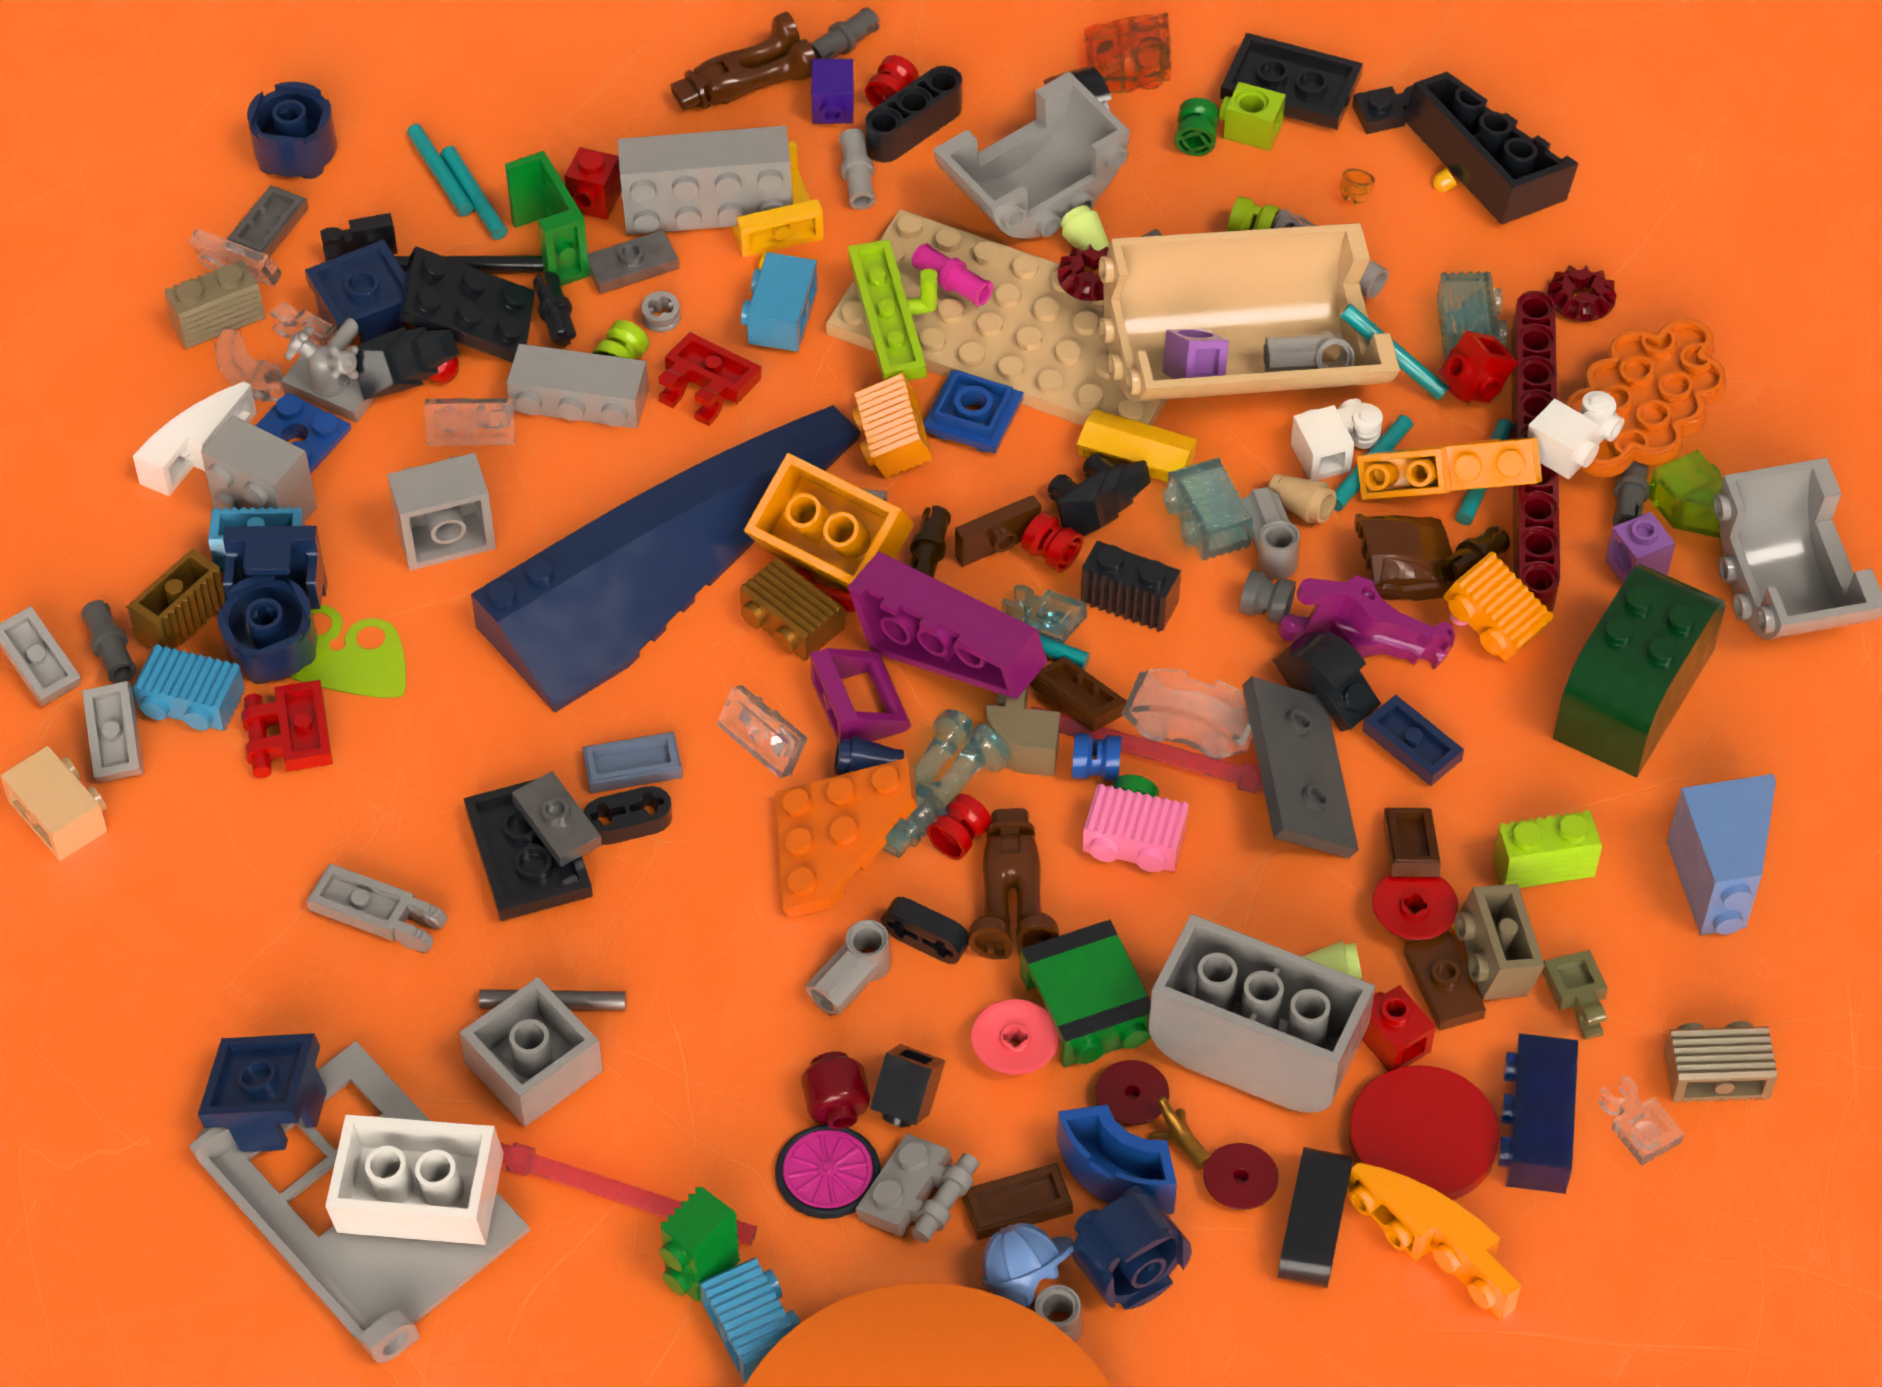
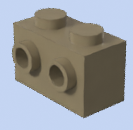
[1455,884,1545,1000]

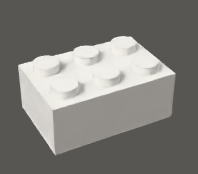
[325,1115,504,1245]

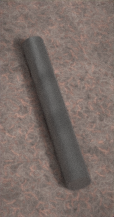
[479,989,627,1011]

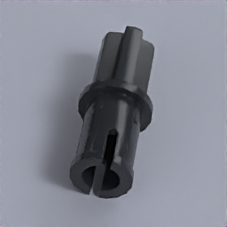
[533,271,576,346]

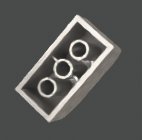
[1149,914,1376,1113]

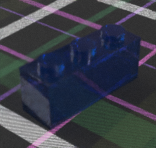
[1498,1033,1578,1194]

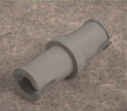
[839,128,876,210]

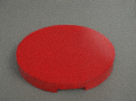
[1349,1065,1500,1200]

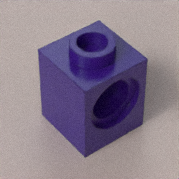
[811,59,854,124]

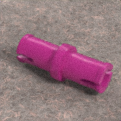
[911,243,994,306]

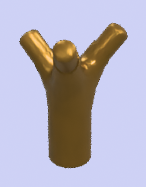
[1150,1096,1210,1170]

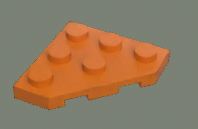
[775,758,917,919]

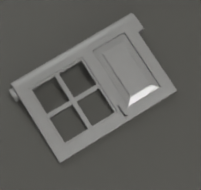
[189,1041,530,1363]

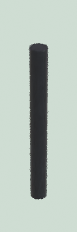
[394,256,544,273]

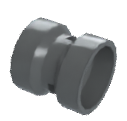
[1239,569,1296,624]

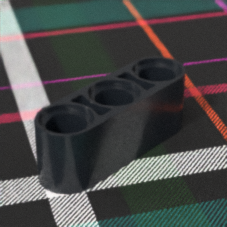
[865,66,962,163]
[1277,1147,1353,1288]

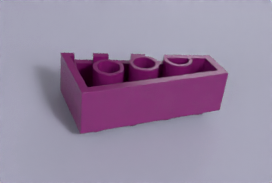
[848,551,1048,699]

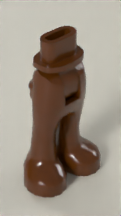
[670,11,817,110]
[968,808,1059,960]

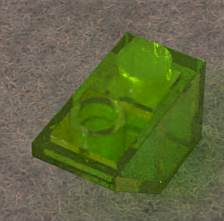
[1649,450,1723,538]

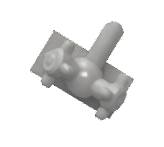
[281,318,375,423]

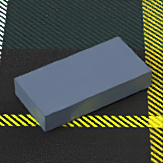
[582,732,683,794]

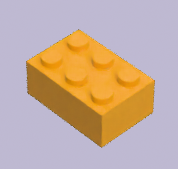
[744,453,914,591]

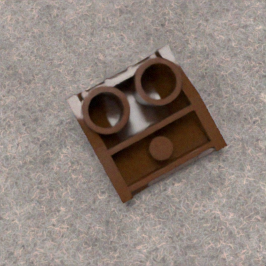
[1354,514,1454,601]

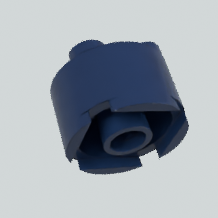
[247,82,337,179]
[218,575,318,684]
[1072,1186,1192,1310]

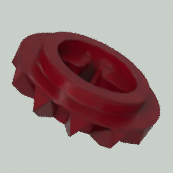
[1057,244,1108,301]
[1547,264,1617,321]

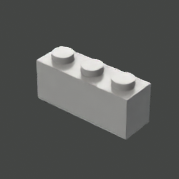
[506,344,649,429]

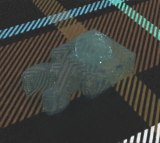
[1001,585,1087,643]

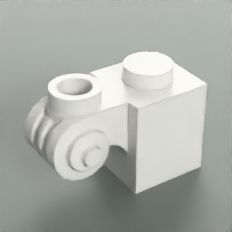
[1527,391,1624,480]
[1290,399,1383,481]

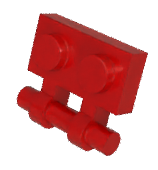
[241,680,333,778]

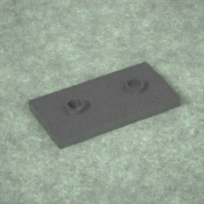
[1242,676,1359,858]

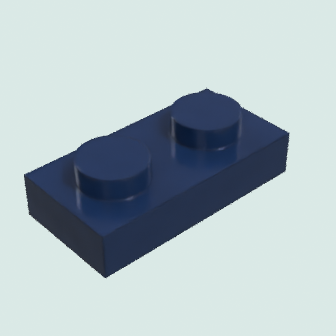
[1363,695,1464,786]

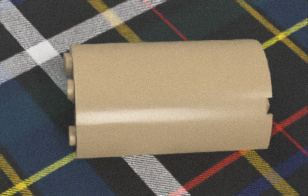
[1099,223,1400,402]

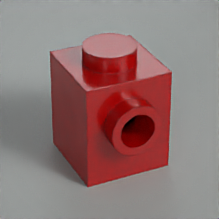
[565,147,622,220]
[1362,985,1436,1071]

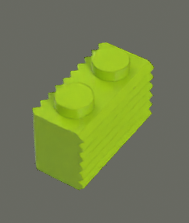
[1492,809,1602,888]

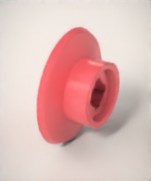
[971,999,1059,1075]

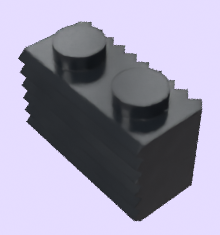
[1081,541,1182,632]

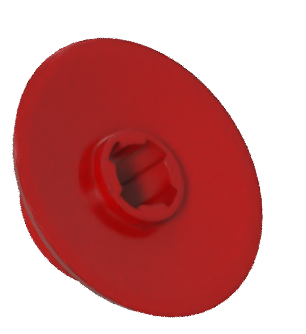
[1372,873,1458,941]

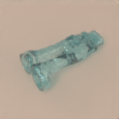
[882,709,1012,858]

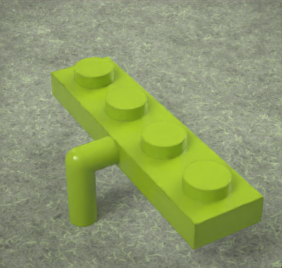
[848,239,938,381]

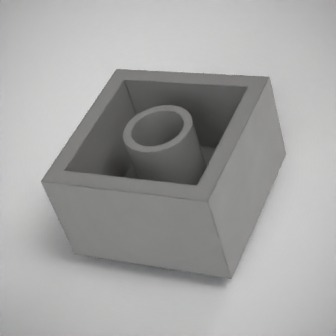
[201,415,317,520]
[387,453,496,571]
[459,977,603,1127]

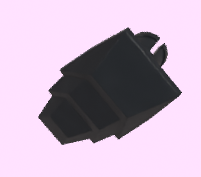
[356,326,459,400]
[1047,453,1151,537]

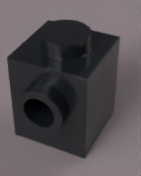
[870,1044,946,1127]

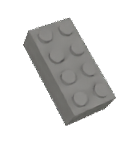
[617,126,793,235]

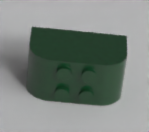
[1553,563,1726,778]

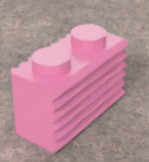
[1082,783,1189,872]

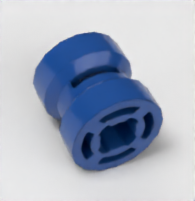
[1072,733,1122,782]

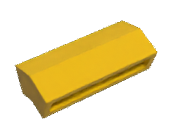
[1077,409,1198,486]

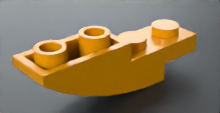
[1357,437,1542,500]
[1347,1163,1522,1321]

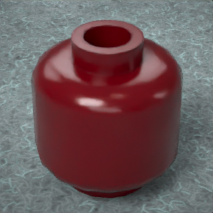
[802,1052,870,1129]

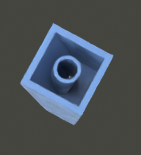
[1667,774,1776,935]

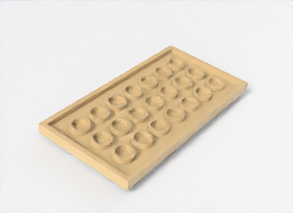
[826,209,1168,426]

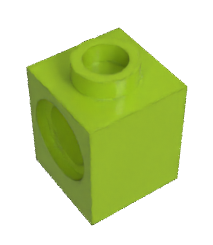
[1219,82,1286,151]

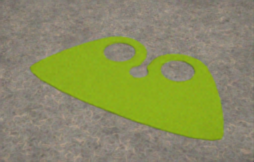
[287,605,406,698]

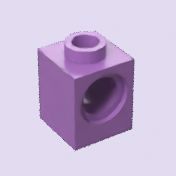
[1162,329,1229,379]
[1605,512,1675,583]

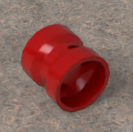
[865,55,919,107]
[1021,512,1084,573]
[927,793,992,860]

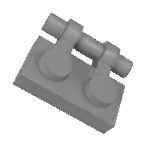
[855,1133,979,1243]

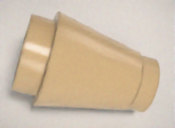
[1268,473,1336,524]

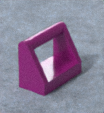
[810,648,911,742]

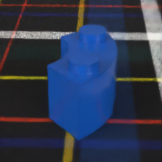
[1057,1104,1177,1214]

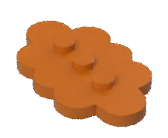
[1565,318,1726,478]

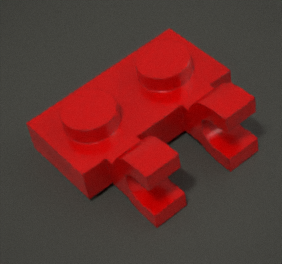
[658,332,762,426]

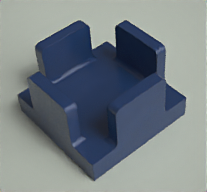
[305,239,406,344]
[223,526,327,609]
[198,1033,327,1152]

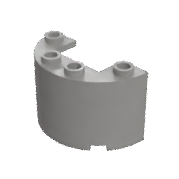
[933,71,1130,239]
[1713,457,1882,640]

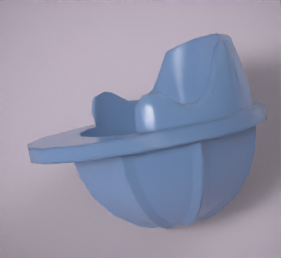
[981,1223,1074,1308]

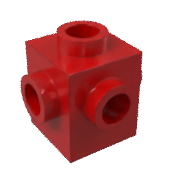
[1438,330,1518,404]

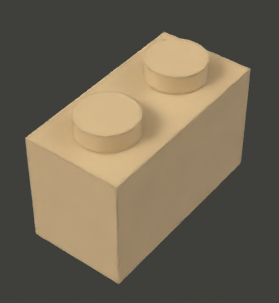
[0,746,107,861]

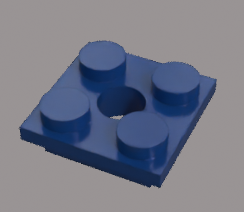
[924,370,1024,454]
[256,392,351,474]

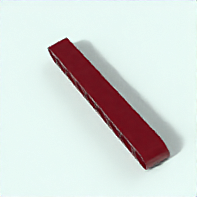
[1511,291,1560,612]

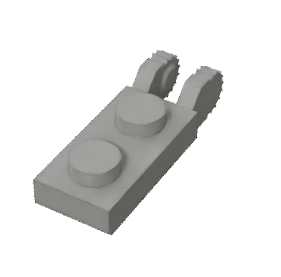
[307,864,448,953]

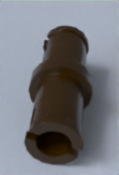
[910,505,951,578]
[1435,526,1510,587]

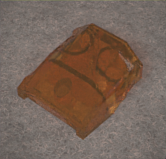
[1084,11,1171,93]

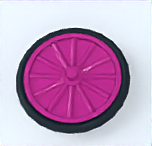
[775,1125,881,1219]

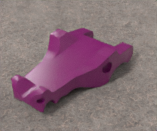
[1277,575,1455,669]

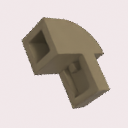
[986,686,1061,777]

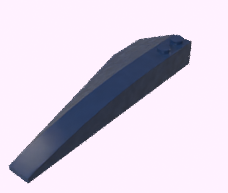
[471,405,860,713]

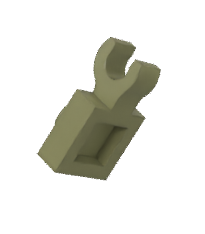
[1542,950,1608,1040]

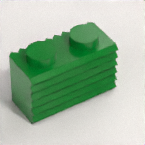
[659,1187,740,1302]

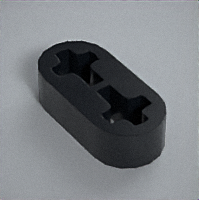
[584,786,672,845]
[880,897,969,964]

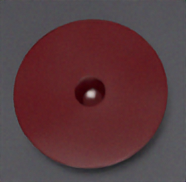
[1095,1060,1169,1125]
[1203,1143,1279,1210]

